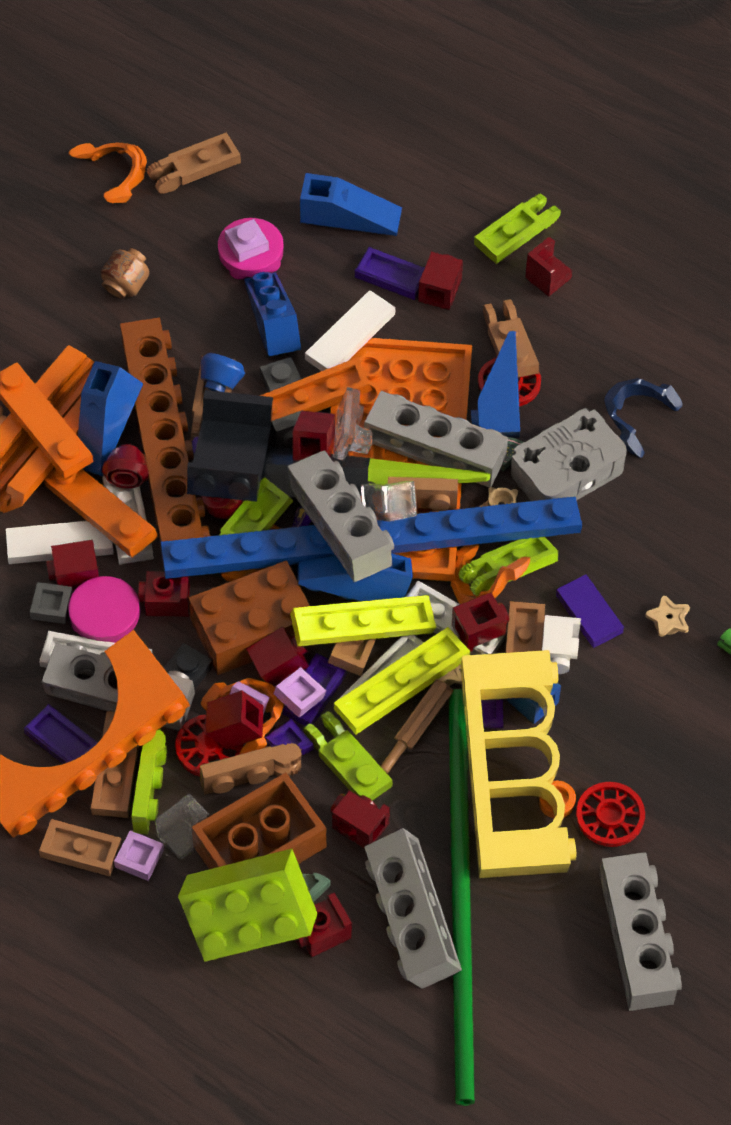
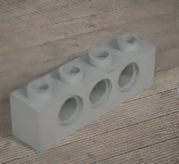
[364,391,508,488]
[287,450,394,583]
[42,643,195,731]
[365,828,462,989]
[599,852,682,1011]

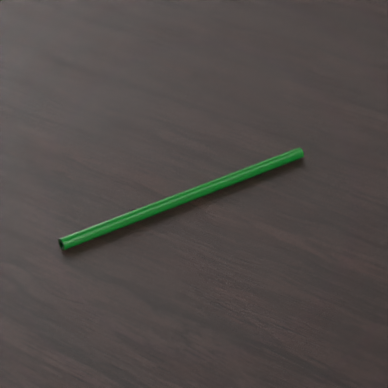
[448,689,475,1106]

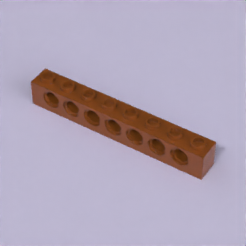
[120,317,210,545]

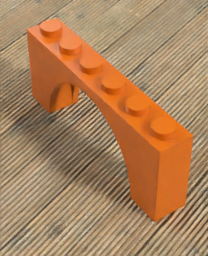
[0,630,190,838]

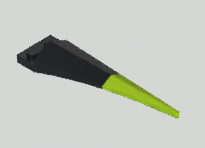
[261,446,490,504]

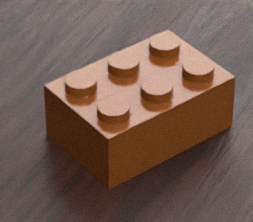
[189,560,310,675]
[191,772,327,869]

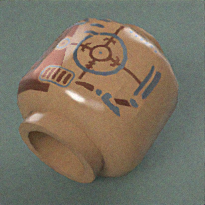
[100,248,149,299]

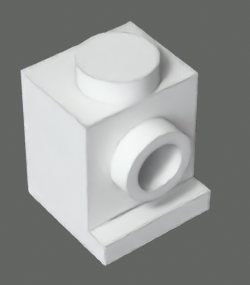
[542,615,581,674]

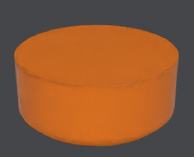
[539,780,576,818]

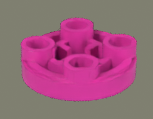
[218,218,284,279]
[68,576,140,643]

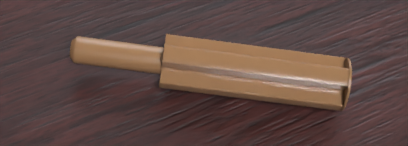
[381,679,453,774]

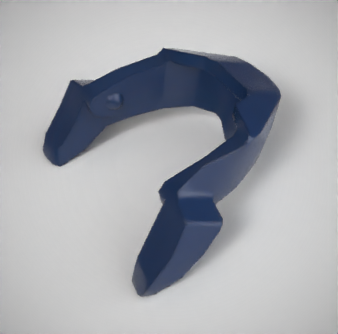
[604,378,683,458]

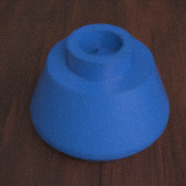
[201,353,245,392]

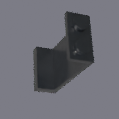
[187,390,273,502]

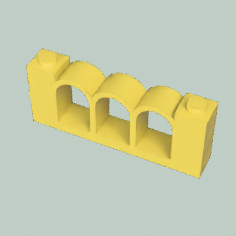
[460,650,576,878]

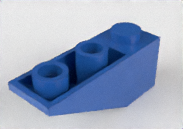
[300,173,402,236]
[244,272,301,356]
[78,361,143,477]
[297,553,413,601]

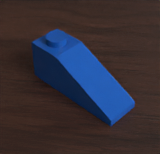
[471,331,520,438]

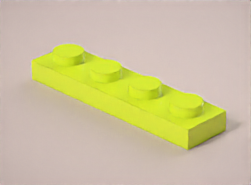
[290,595,436,647]
[334,627,470,735]

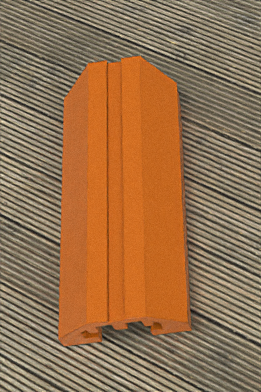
[0,345,94,513]

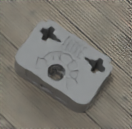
[510,408,627,501]

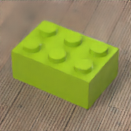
[178,848,318,962]

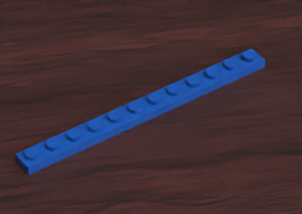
[161,497,582,579]

